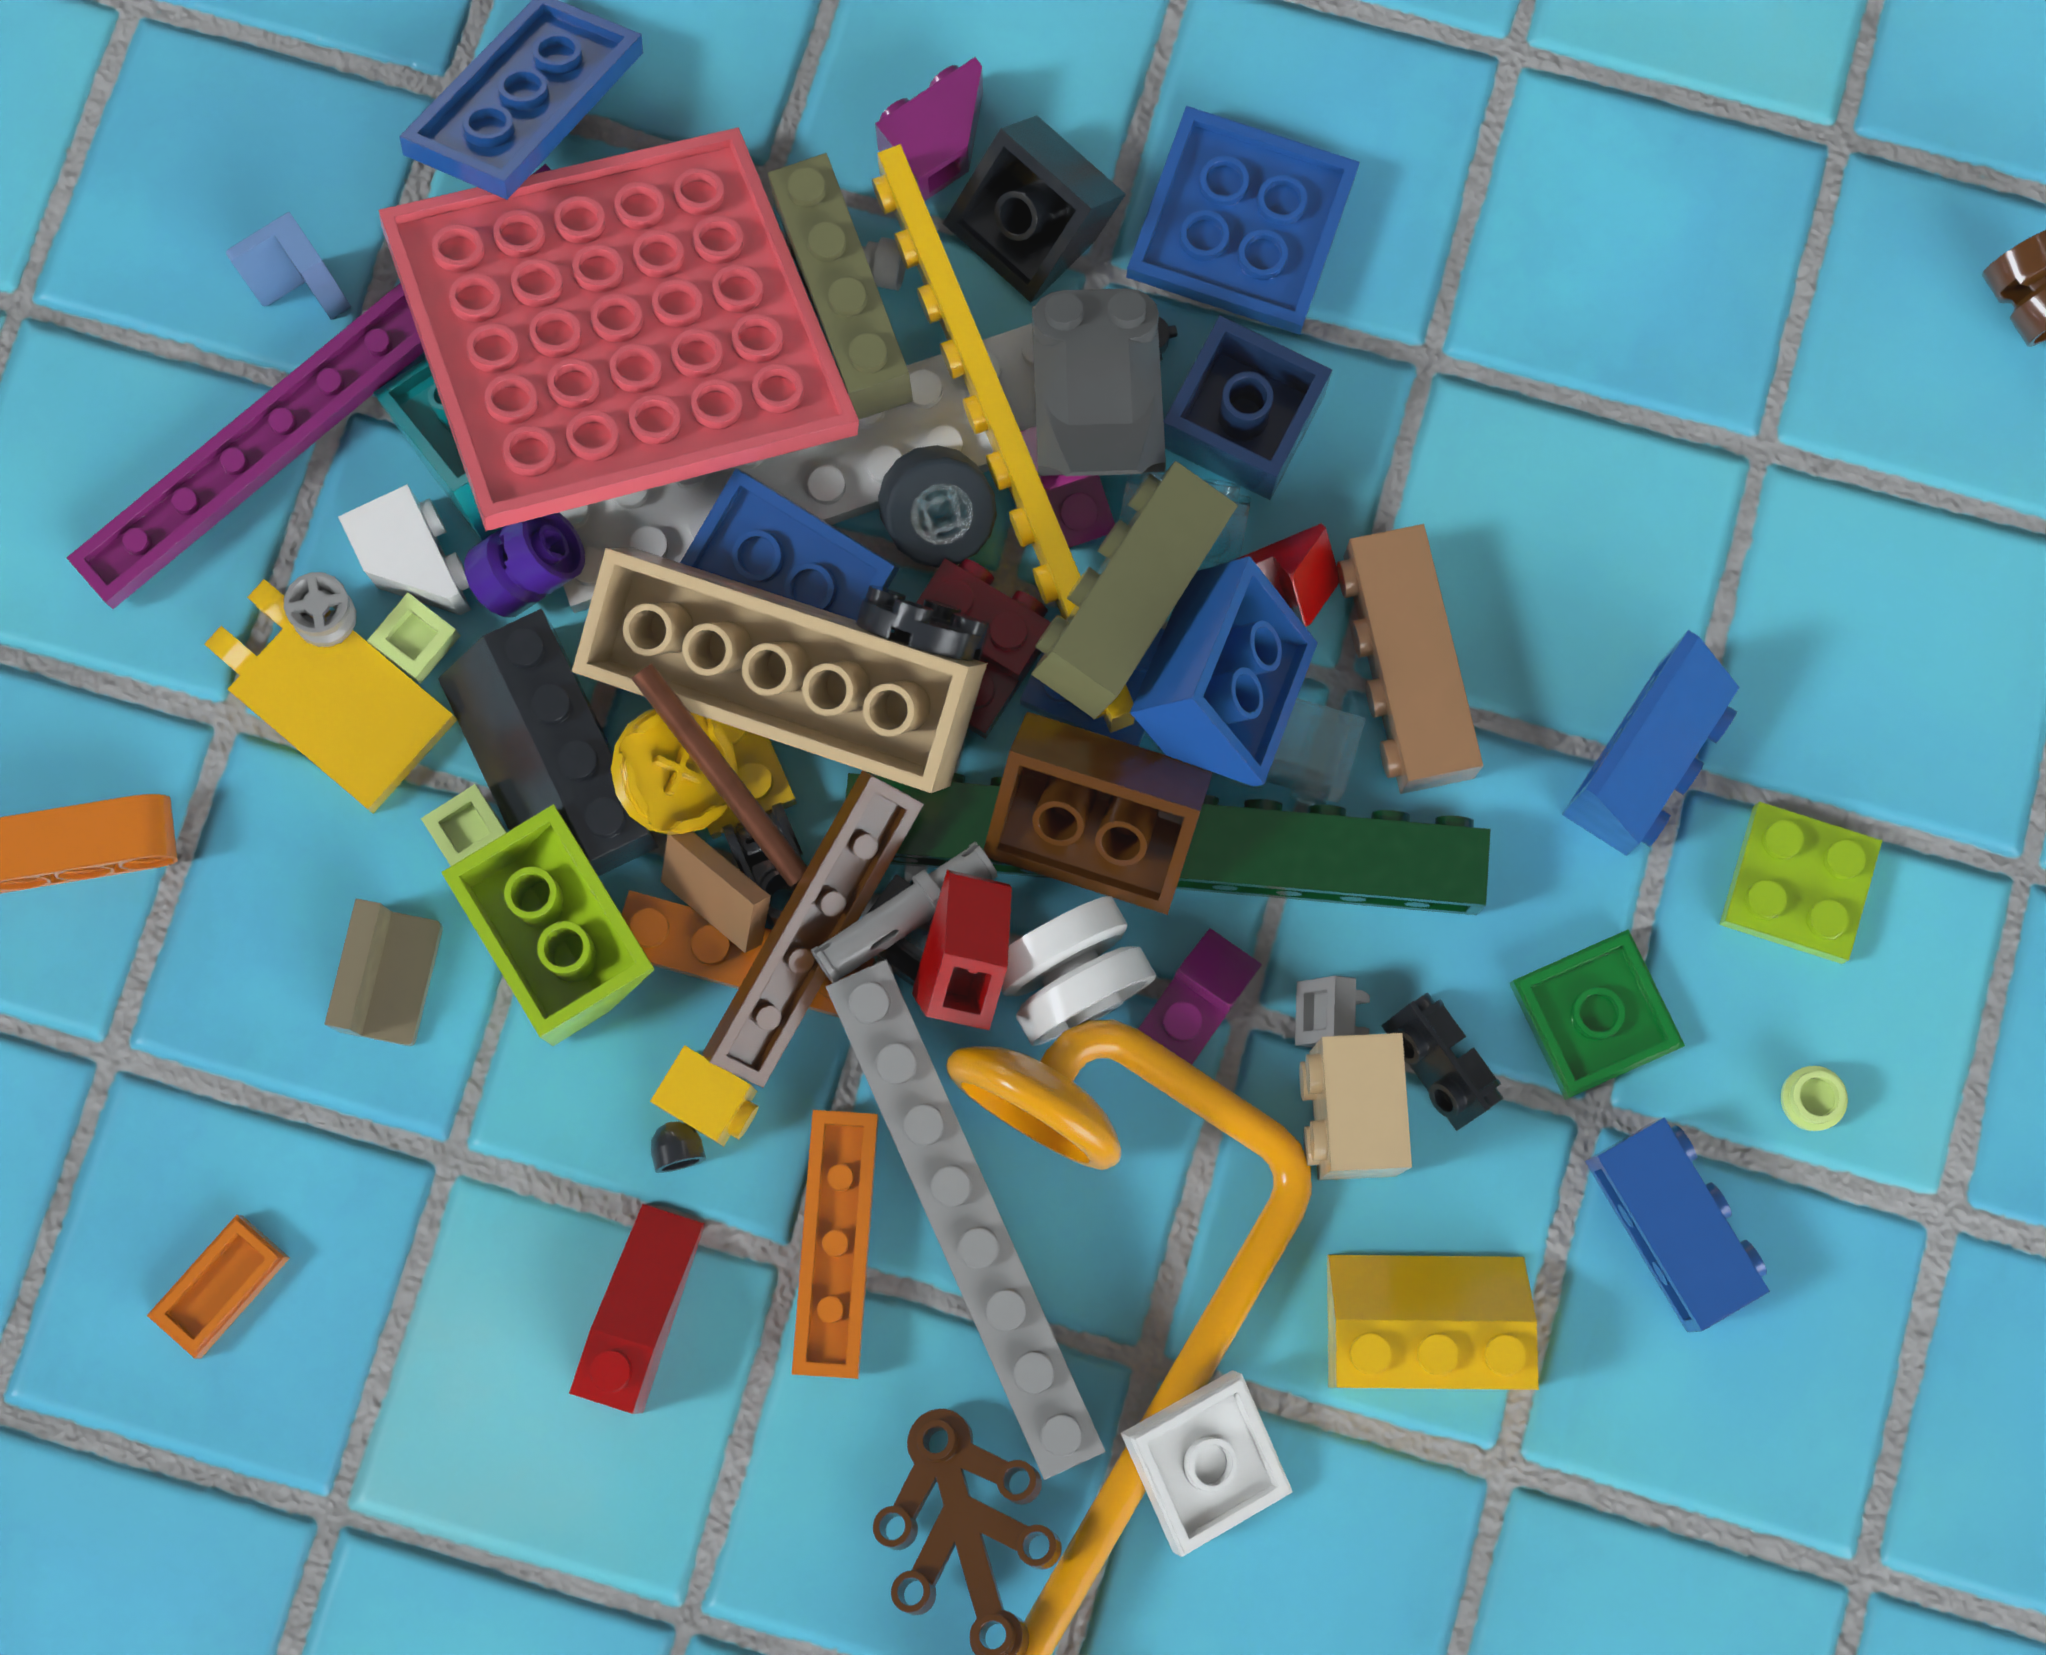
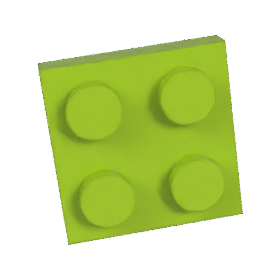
[1719,801,1882,964]

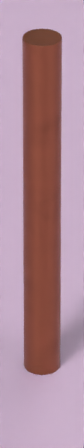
[631,663,807,887]

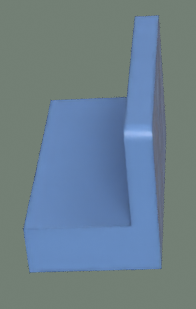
[226,211,351,320]

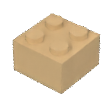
[1299,1033,1412,1180]

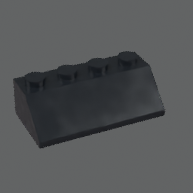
[438,608,659,876]

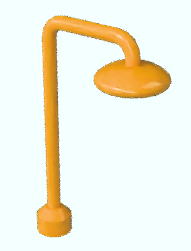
[946,1019,1312,1655]

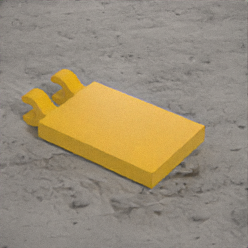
[204,579,457,814]

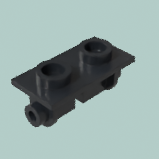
[1381,992,1504,1131]

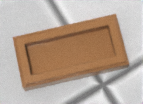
[661,831,771,953]

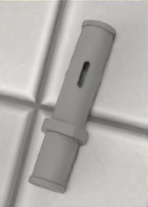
[811,842,998,983]

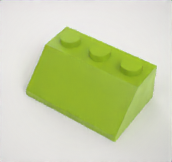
[441,804,655,1046]

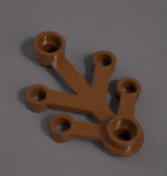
[873,1409,1062,1655]

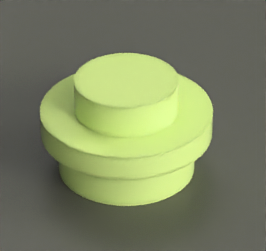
[1780,1066,1848,1131]

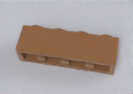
[1337,524,1483,794]

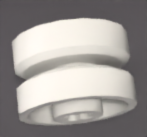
[1001,896,1156,1046]

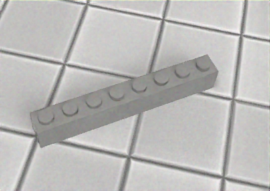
[825,960,1106,1480]

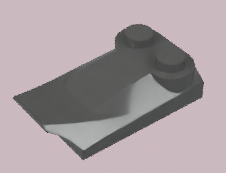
[1032,288,1166,476]

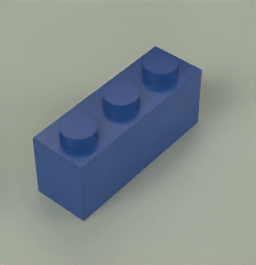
[1585,1117,1770,1332]

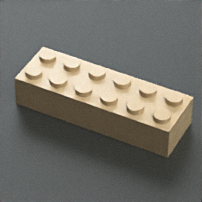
[572,547,987,793]

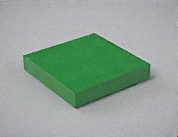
[1509,929,1685,1100]

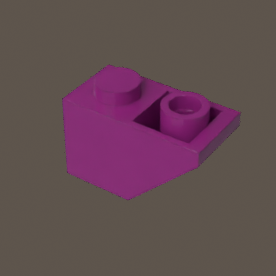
[875,57,983,201]

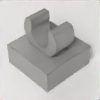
[1295,976,1370,1048]

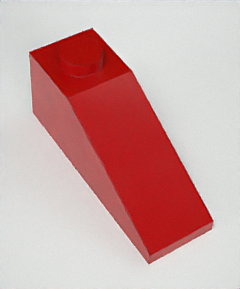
[569,1204,705,1414]

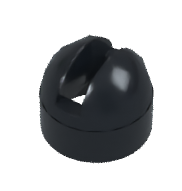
[651,1121,706,1173]

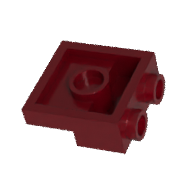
[916,559,1051,739]

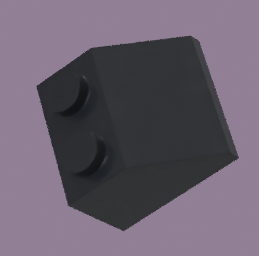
[943,115,1126,303]

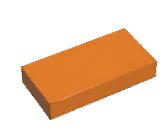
[147,1215,290,1359]

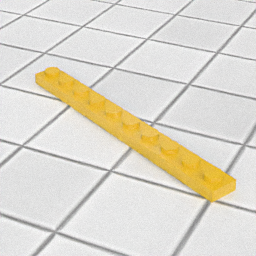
[872,144,1135,733]

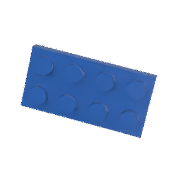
[399,0,643,200]

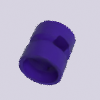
[464,512,585,617]

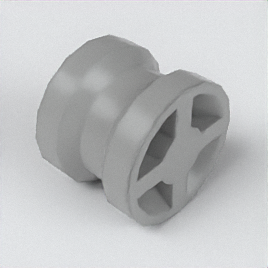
[284,572,357,647]

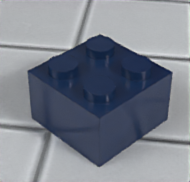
[1164,315,1333,500]

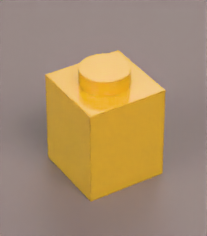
[650,1045,759,1147]

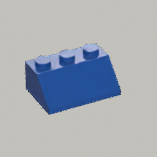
[1130,556,1318,787]
[1562,630,1740,856]

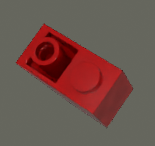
[912,870,1012,1030]

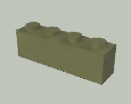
[767,153,913,420]
[1031,461,1238,719]

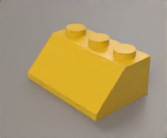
[1327,1255,1539,1390]

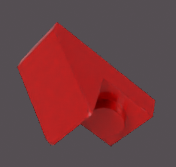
[1229,523,1339,627]

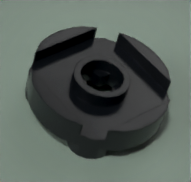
[856,585,989,661]

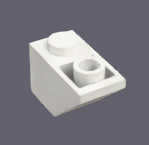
[338,484,471,615]

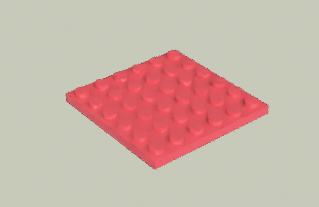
[379,127,859,531]

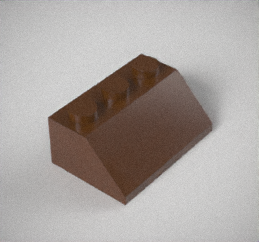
[983,711,1213,915]

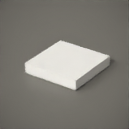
[1121,1370,1293,1557]

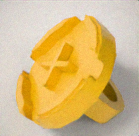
[611,709,738,835]

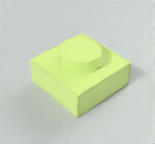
[367,592,461,684]
[420,784,507,866]

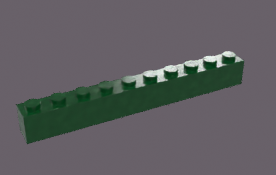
[845,772,1491,915]

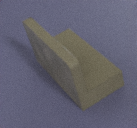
[324,898,443,1046]

